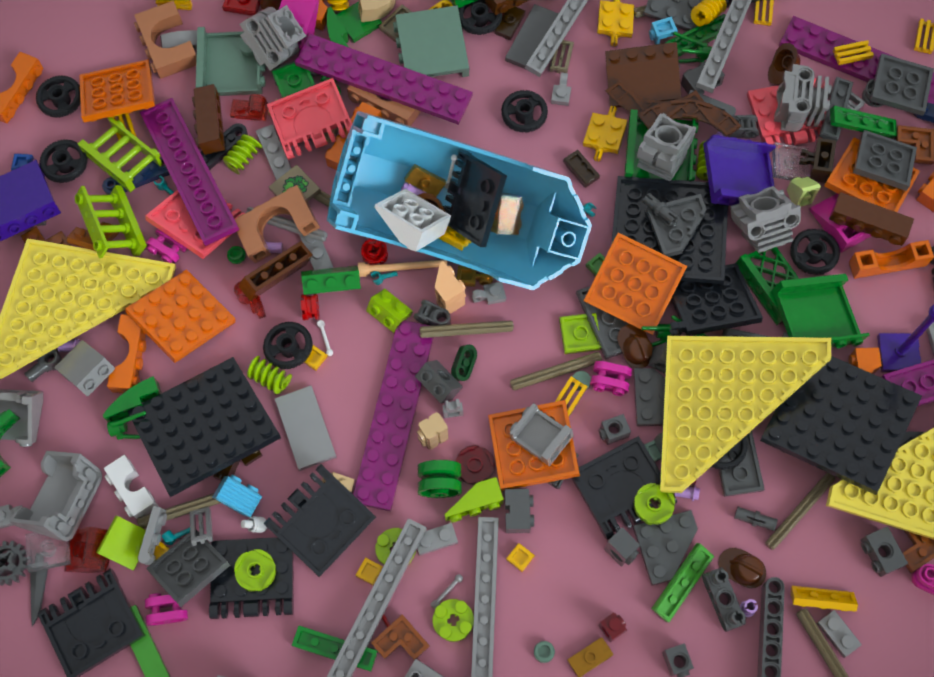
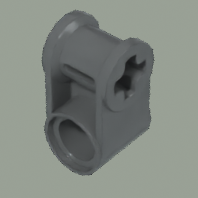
[729,115,759,139]
[413,300,451,326]

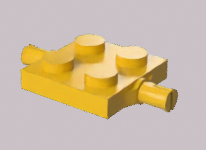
[597,0,634,47]
[583,106,628,162]

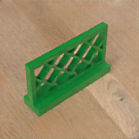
[736,247,799,325]

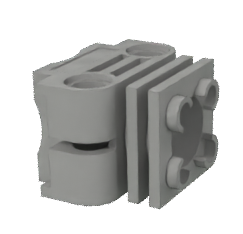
[239,5,306,70]
[774,64,831,132]
[637,113,696,181]
[731,186,801,253]

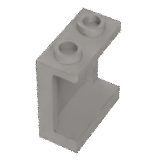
[54,340,115,396]
[509,403,574,467]

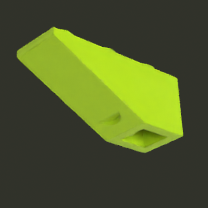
[444,477,504,522]

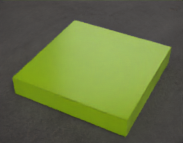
[559,313,601,354]
[96,516,146,571]

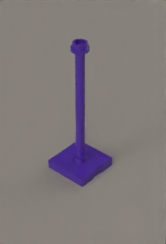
[877,305,934,372]

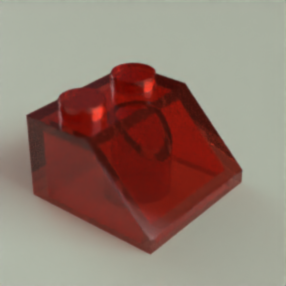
[64,526,110,573]

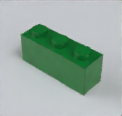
[301,266,361,295]

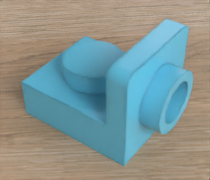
[649,16,678,45]

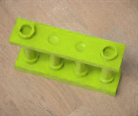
[77,117,162,193]
[75,185,147,258]

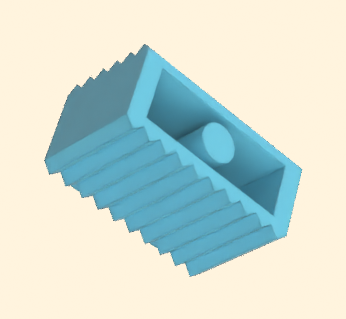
[212,475,262,517]

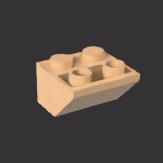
[435,261,466,314]

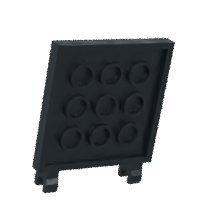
[669,263,763,336]

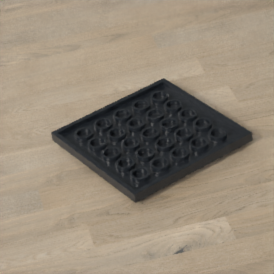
[611,176,728,284]
[760,356,922,495]
[127,357,281,497]

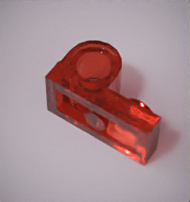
[230,94,268,121]
[234,281,267,319]

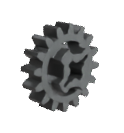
[0,541,31,586]

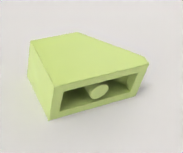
[787,177,821,207]

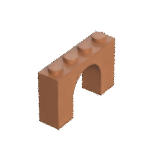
[134,0,197,79]
[347,85,421,126]
[235,185,320,263]

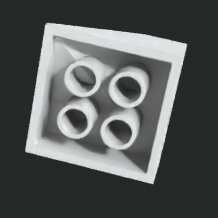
[374,189,451,252]

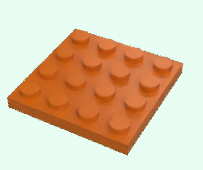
[79,59,155,123]
[824,137,920,212]
[584,233,687,335]
[125,269,236,363]
[488,400,580,491]

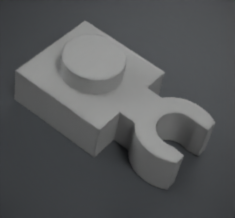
[442,399,463,418]

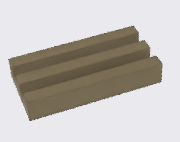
[550,40,574,73]

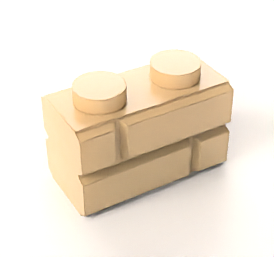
[417,412,448,450]

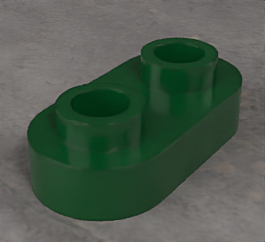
[451,344,477,381]

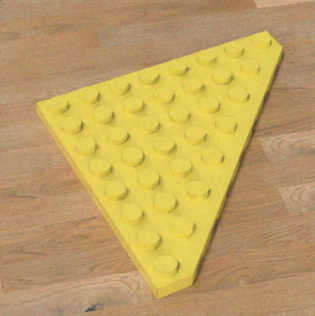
[0,238,176,379]
[660,336,831,493]
[826,427,934,539]

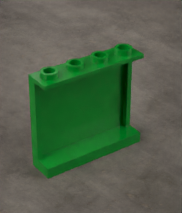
[624,109,699,181]
[772,274,870,349]

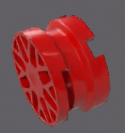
[361,238,388,265]
[301,294,319,320]

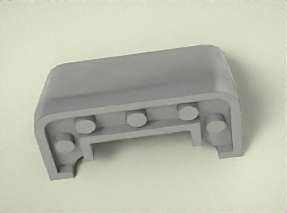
[0,389,43,447]
[9,451,102,541]

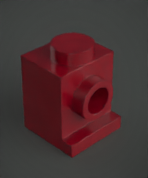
[598,612,627,643]

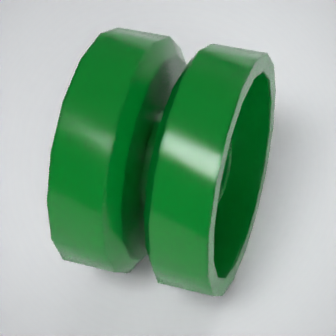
[418,460,462,498]

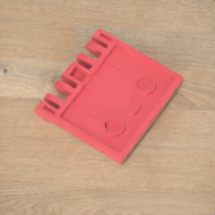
[267,78,352,160]
[747,78,826,149]
[145,190,245,259]

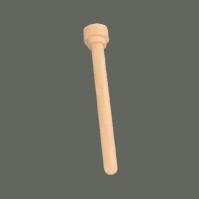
[358,260,448,277]

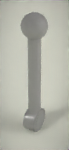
[431,574,463,609]

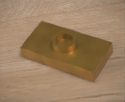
[404,164,446,197]
[567,637,614,677]

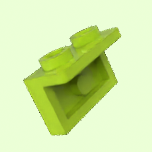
[366,289,413,333]

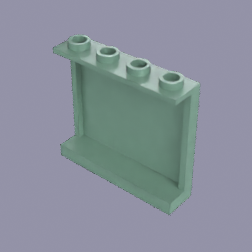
[393,5,469,77]
[196,27,266,96]

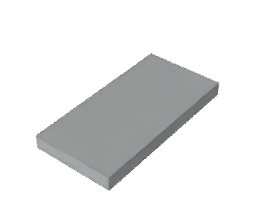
[275,386,337,471]

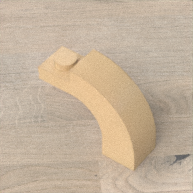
[358,0,396,22]

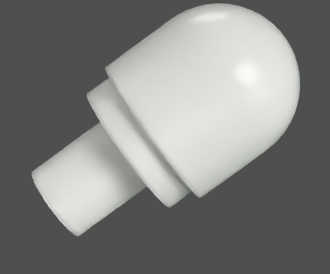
[241,516,267,533]

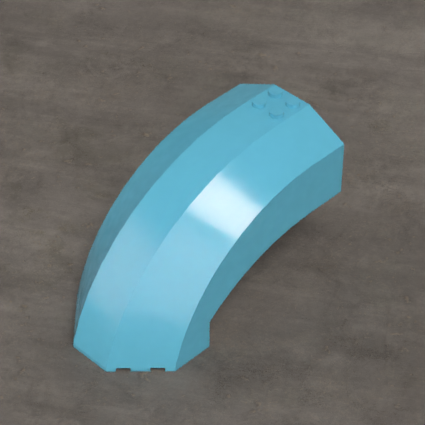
[327,111,592,290]

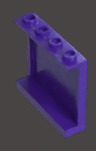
[703,134,776,206]
[0,160,61,241]

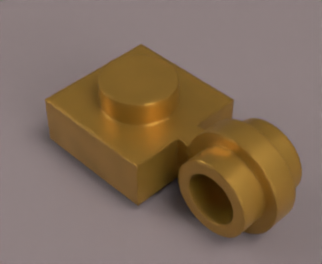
[456,266,493,287]

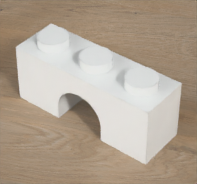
[104,455,159,519]

